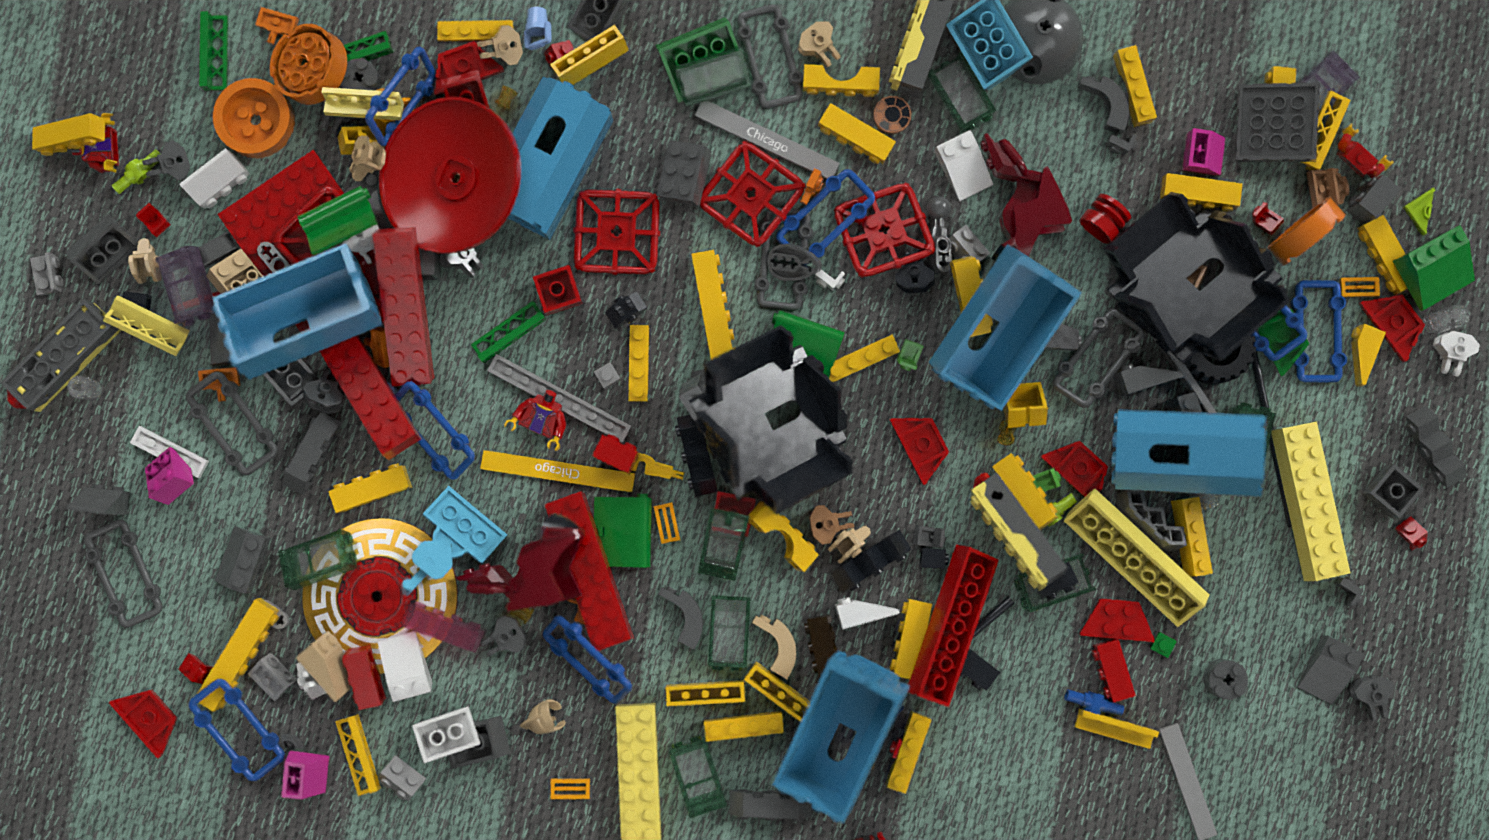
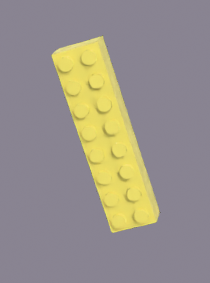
[1271,422,1350,581]
[1064,488,1209,627]
[616,703,662,840]

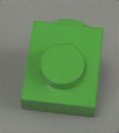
[897,339,924,371]
[1033,468,1061,492]

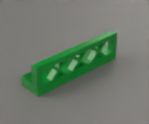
[199,11,228,91]
[344,31,394,62]
[471,301,547,363]

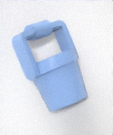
[524,7,552,50]

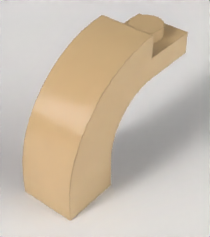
[752,614,796,679]

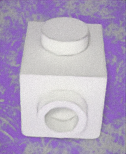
[815,270,845,291]

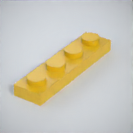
[437,20,514,42]
[628,325,649,402]
[829,334,900,382]

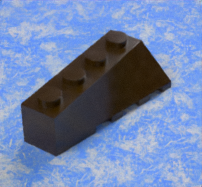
[804,614,838,686]

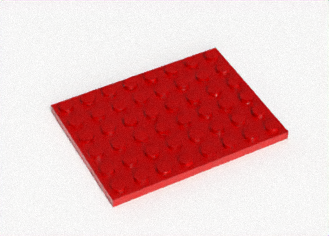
[217,150,380,333]

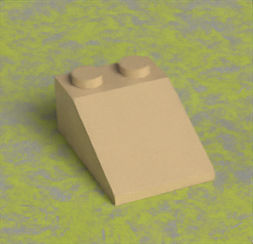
[296,631,352,702]

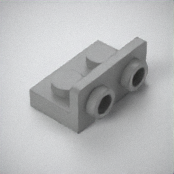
[30,252,63,296]
[248,653,297,701]

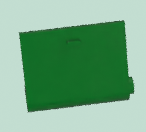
[297,185,377,256]
[771,310,845,378]
[594,494,652,567]

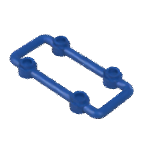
[365,46,436,146]
[776,169,875,265]
[1290,280,1347,383]
[1251,305,1308,361]
[395,381,475,480]
[542,616,632,704]
[188,679,285,781]

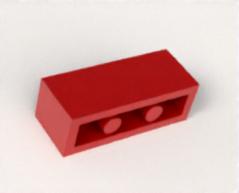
[1092,639,1136,703]
[342,645,386,710]

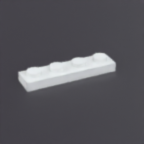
[130,426,209,478]

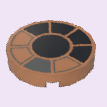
[873,96,911,134]

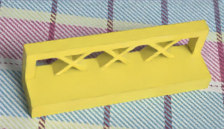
[322,87,404,120]
[103,295,190,356]

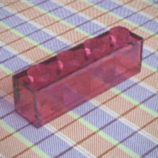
[401,601,484,653]

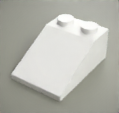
[934,130,993,202]
[834,597,899,629]
[378,630,432,702]
[412,706,481,763]

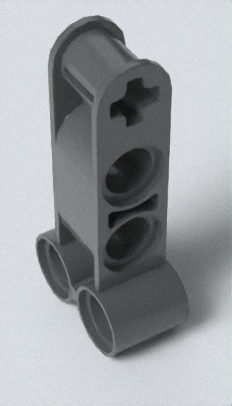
[180,230,241,277]

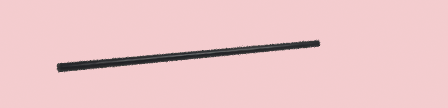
[1251,343,1292,528]

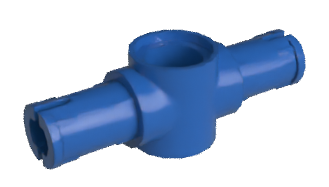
[1064,689,1124,716]

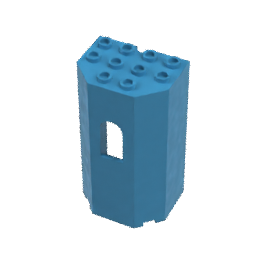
[508,77,613,240]
[212,243,382,379]
[929,244,1082,411]
[1112,409,1266,496]
[772,651,910,823]

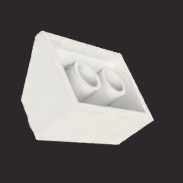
[180,148,250,209]

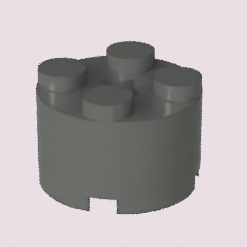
[341,58,382,98]
[1203,659,1248,700]

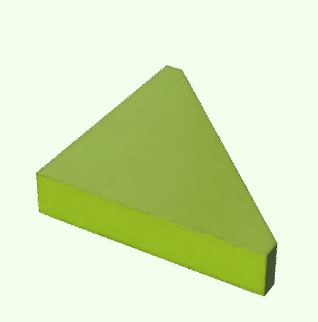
[1403,187,1435,236]

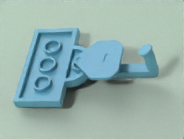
[402,486,507,596]

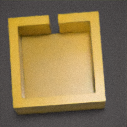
[1003,382,1048,428]

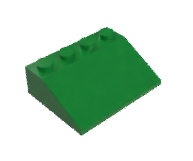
[655,17,748,102]
[1393,225,1475,311]

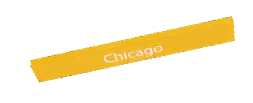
[480,450,635,492]

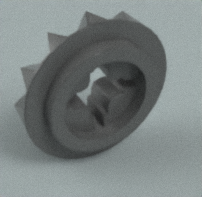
[272,733,304,765]

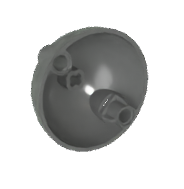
[1004,0,1084,84]

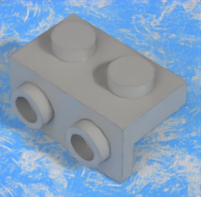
[949,225,990,262]
[379,755,426,802]

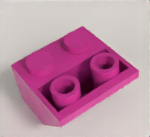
[1182,128,1225,176]
[145,447,194,505]
[282,751,329,799]

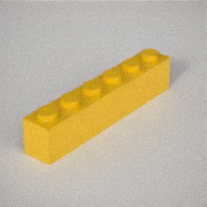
[691,250,734,359]
[197,598,279,712]

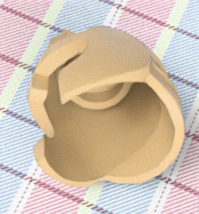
[520,700,566,734]

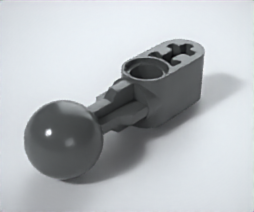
[927,196,951,275]

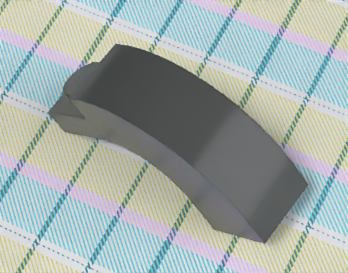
[1077,76,1129,135]
[658,586,703,649]

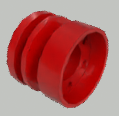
[1079,193,1131,244]

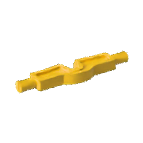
[632,453,685,480]

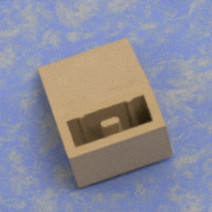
[206,249,264,294]

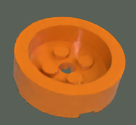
[270,24,347,105]
[213,78,295,158]
[1267,197,1346,266]

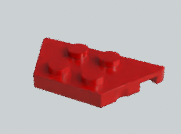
[434,41,504,97]
[1359,295,1425,362]
[889,418,949,485]
[1040,441,1108,497]
[1079,598,1155,642]
[109,689,178,759]

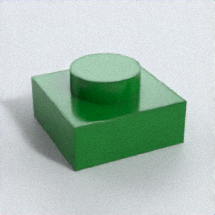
[1150,632,1177,658]

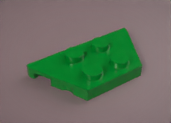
[1258,309,1309,377]

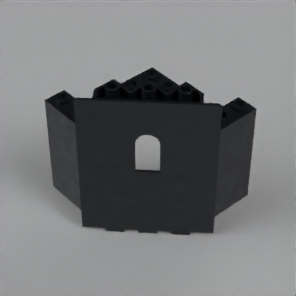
[1103,192,1291,364]
[689,325,853,515]

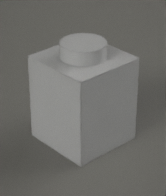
[594,362,621,390]

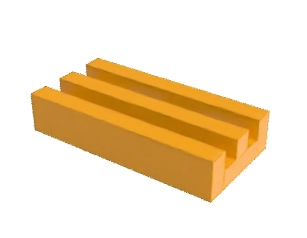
[1339,277,1380,297]
[653,502,680,544]
[551,778,590,799]

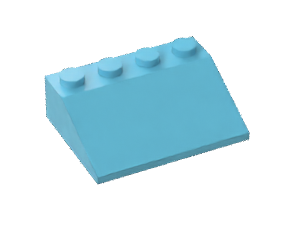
[946,0,1033,90]

